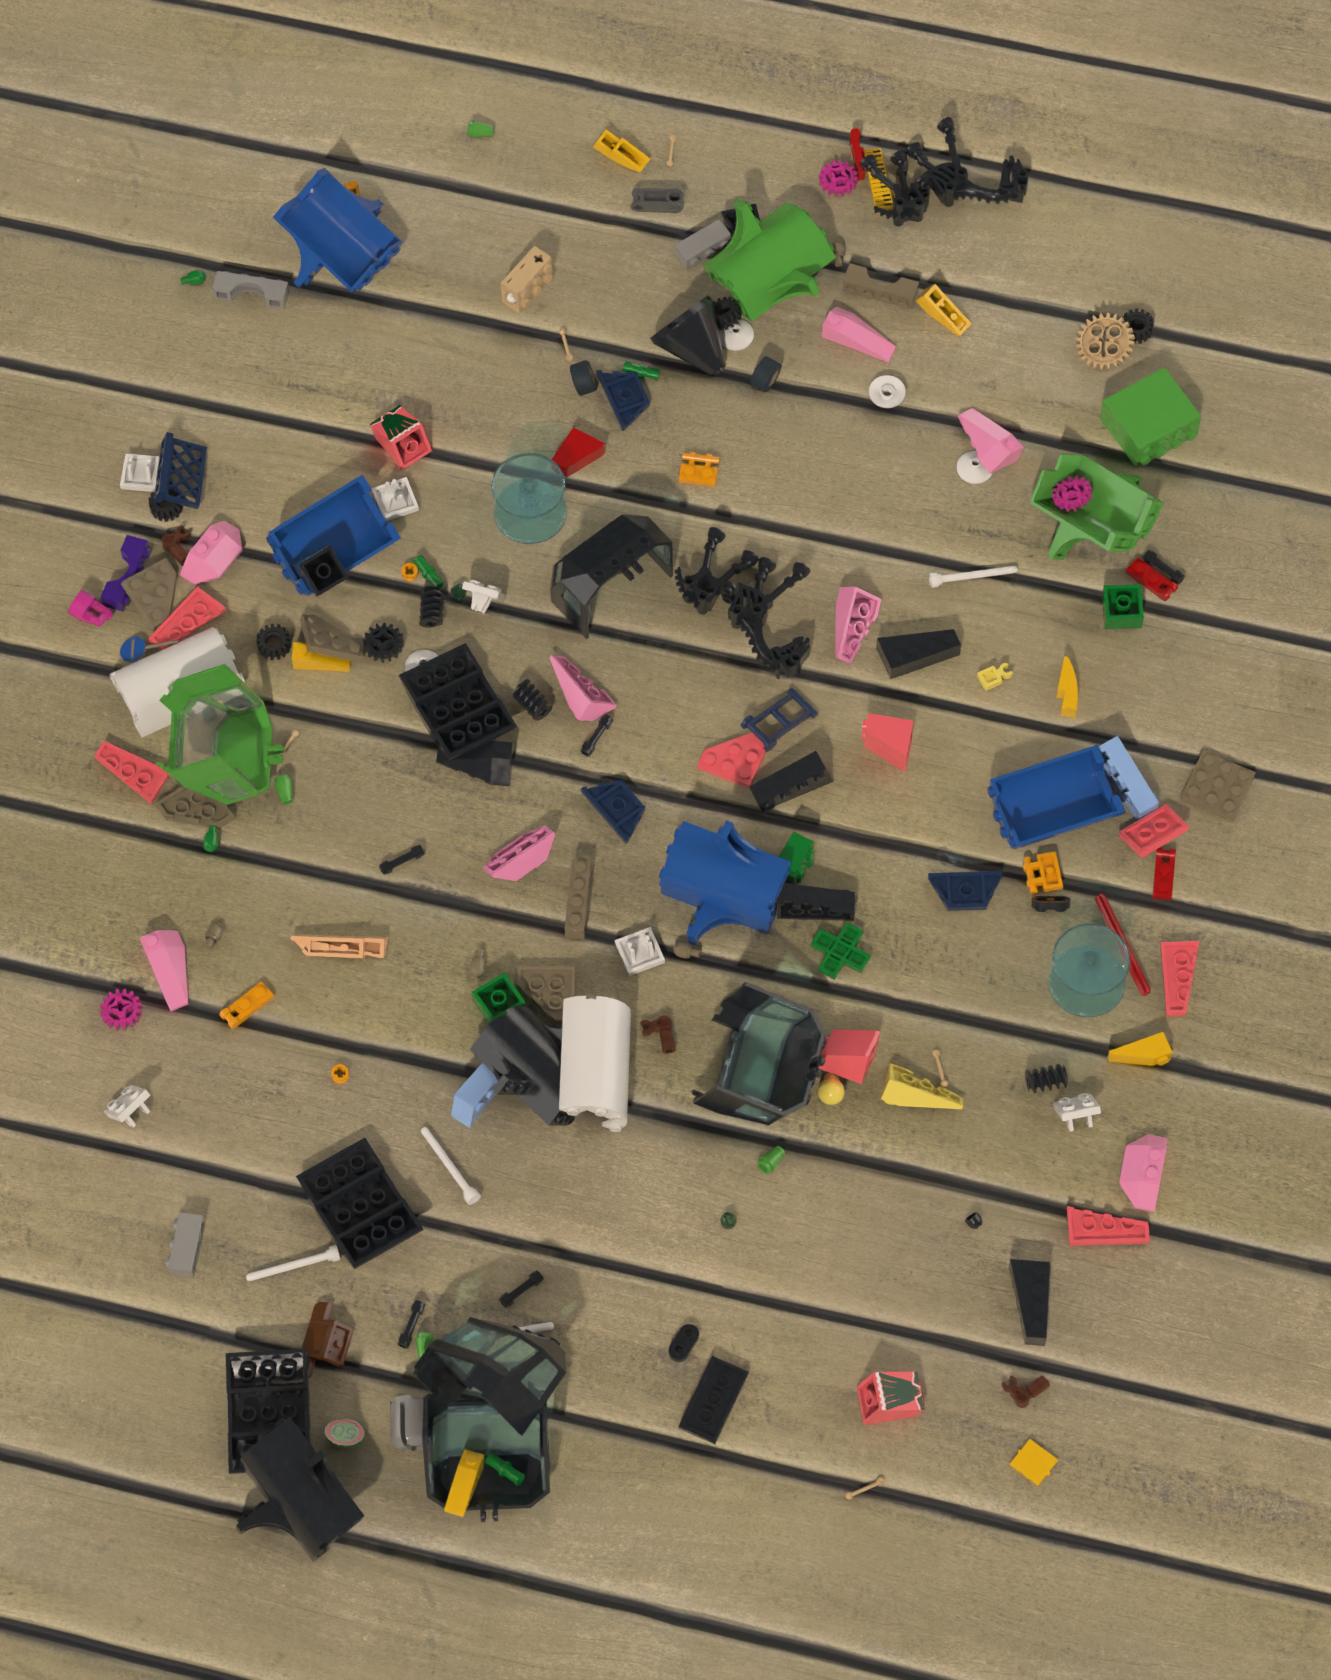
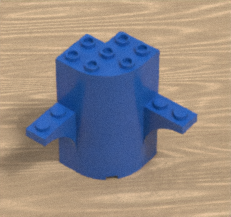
[273,168,403,292]
[659,820,791,945]

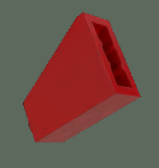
[551,427,606,477]

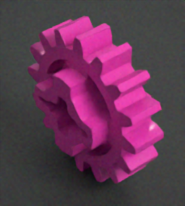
[819,160,858,197]
[1052,475,1093,512]
[100,989,143,1031]

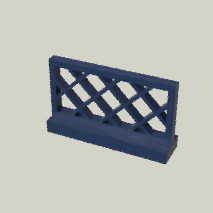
[153,432,207,509]

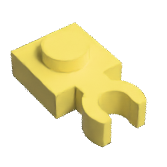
[977,663,1013,691]

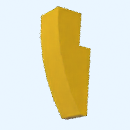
[593,129,650,173]
[1056,656,1078,718]

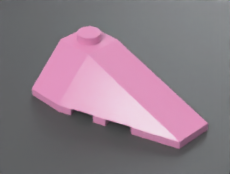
[835,586,881,664]

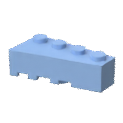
[1099,736,1159,821]
[451,1063,498,1128]

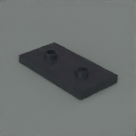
[678,1356,749,1445]

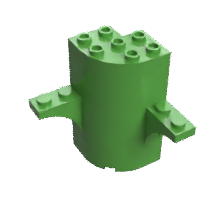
[703,199,836,322]
[1029,453,1164,560]

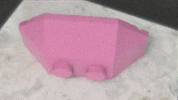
[180,521,243,585]
[483,825,555,881]
[1119,1134,1168,1212]

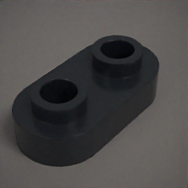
[1031,896,1070,912]
[669,1324,699,1362]

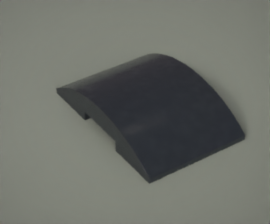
[399,643,517,760]
[296,1138,424,1269]
[225,1348,311,1474]

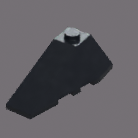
[436,741,514,786]

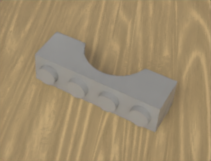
[212,271,289,310]

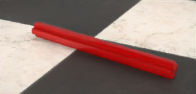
[1095,894,1151,996]

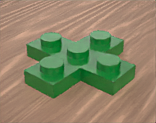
[811,922,871,980]

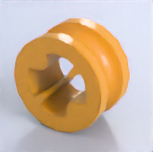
[401,563,418,582]
[331,1064,349,1084]

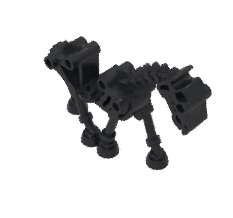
[860,117,1028,227]
[675,527,811,679]

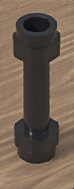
[1143,550,1185,585]
[580,714,613,757]
[379,844,425,875]
[499,1270,544,1308]
[397,1300,426,1349]

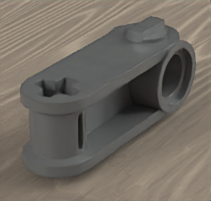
[631,188,684,213]

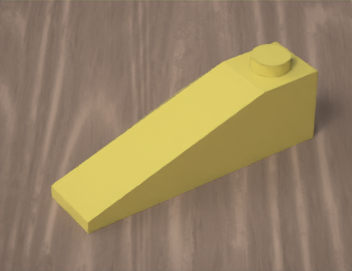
[881,1063,963,1109]

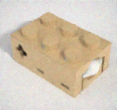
[501,246,553,313]

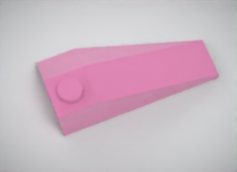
[822,307,896,363]
[958,408,1024,474]
[550,655,617,721]
[140,930,189,1012]

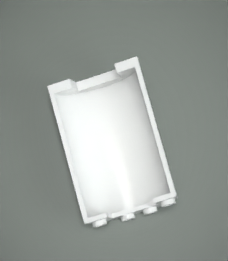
[110,627,245,738]
[559,996,631,1132]

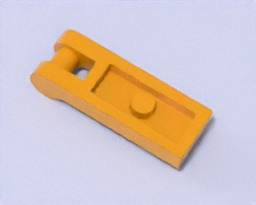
[219,981,274,1029]

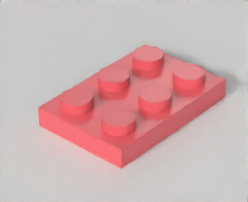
[1119,804,1189,858]

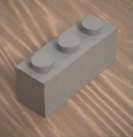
[674,219,731,270]
[166,1212,205,1278]

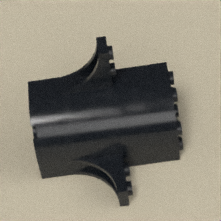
[470,1005,587,1126]
[236,1417,365,1562]

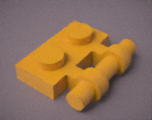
[679,451,720,487]
[1023,852,1063,895]

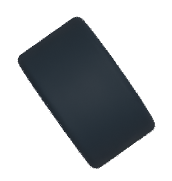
[750,356,782,392]
[570,360,597,396]

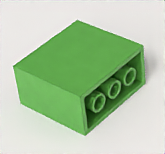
[1100,367,1201,468]

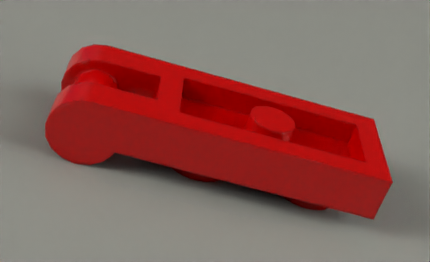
[850,128,868,181]
[1126,557,1178,601]
[1152,847,1176,901]

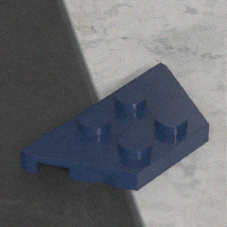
[596,370,650,431]
[581,780,645,844]
[928,871,1002,911]

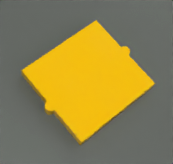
[1009,1439,1058,1486]

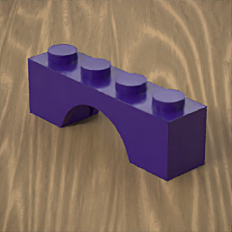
[100,535,151,612]

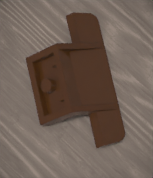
[302,1302,354,1378]

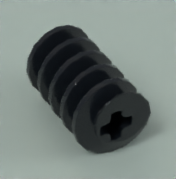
[419,586,444,628]
[513,679,553,721]
[1025,1064,1068,1094]

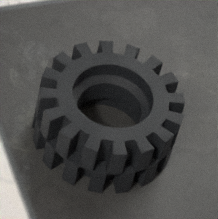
[713,297,742,330]
[1122,308,1154,344]
[148,489,183,522]
[256,624,291,660]

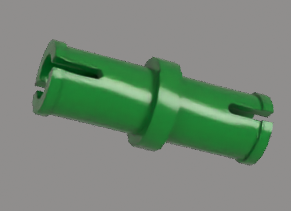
[622,360,660,381]
[413,555,444,589]
[485,1452,525,1486]

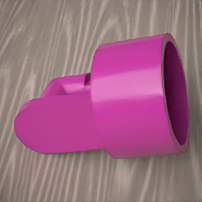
[67,589,113,627]

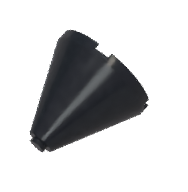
[650,295,725,376]

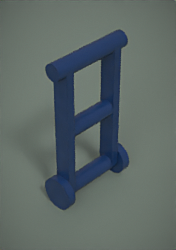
[740,688,818,752]

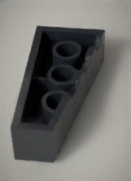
[777,883,855,921]
[1009,1259,1050,1346]

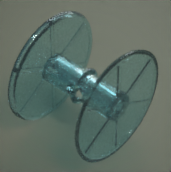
[491,453,567,544]
[1049,924,1130,1017]

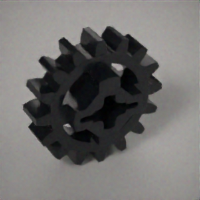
[363,623,404,663]

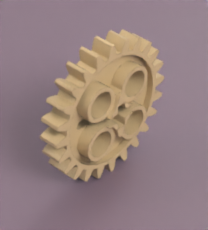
[1076,313,1135,372]

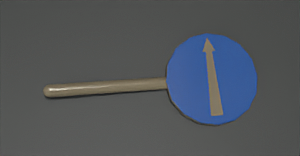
[120,637,179,662]

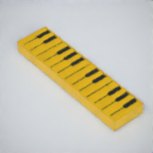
[864,148,893,213]

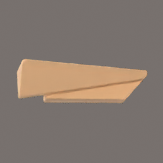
[291,935,389,958]

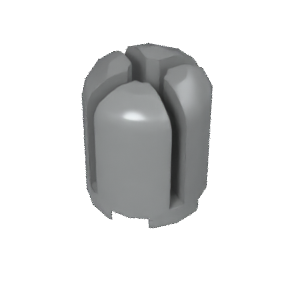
[390,1395,425,1451]

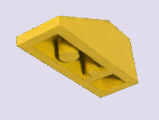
[915,284,971,336]
[292,642,351,672]
[1107,1032,1172,1066]
[444,1449,484,1518]

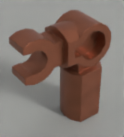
[162,525,190,566]
[640,1015,676,1054]
[1002,1375,1050,1408]

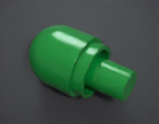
[180,270,206,286]
[203,825,219,852]

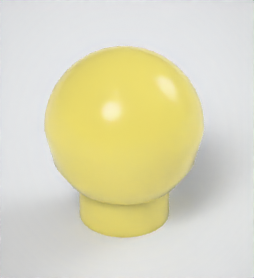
[818,1073,845,1105]

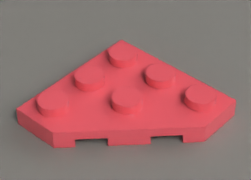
[697,733,769,789]

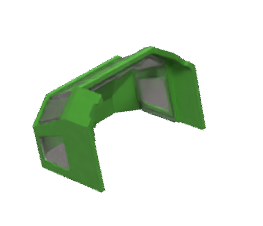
[155,664,284,805]

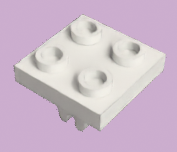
[120,454,159,492]
[372,477,419,521]
[462,580,506,613]
[615,927,665,976]
[104,1085,151,1128]
[1053,1093,1101,1132]

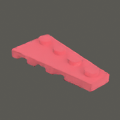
[148,586,226,651]
[94,741,169,805]
[1160,941,1199,1017]
[1067,1206,1150,1246]

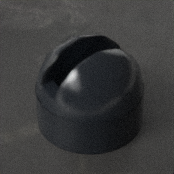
[965,1212,982,1229]

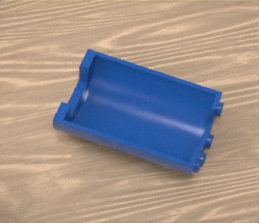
[266,474,401,596]
[987,745,1126,849]

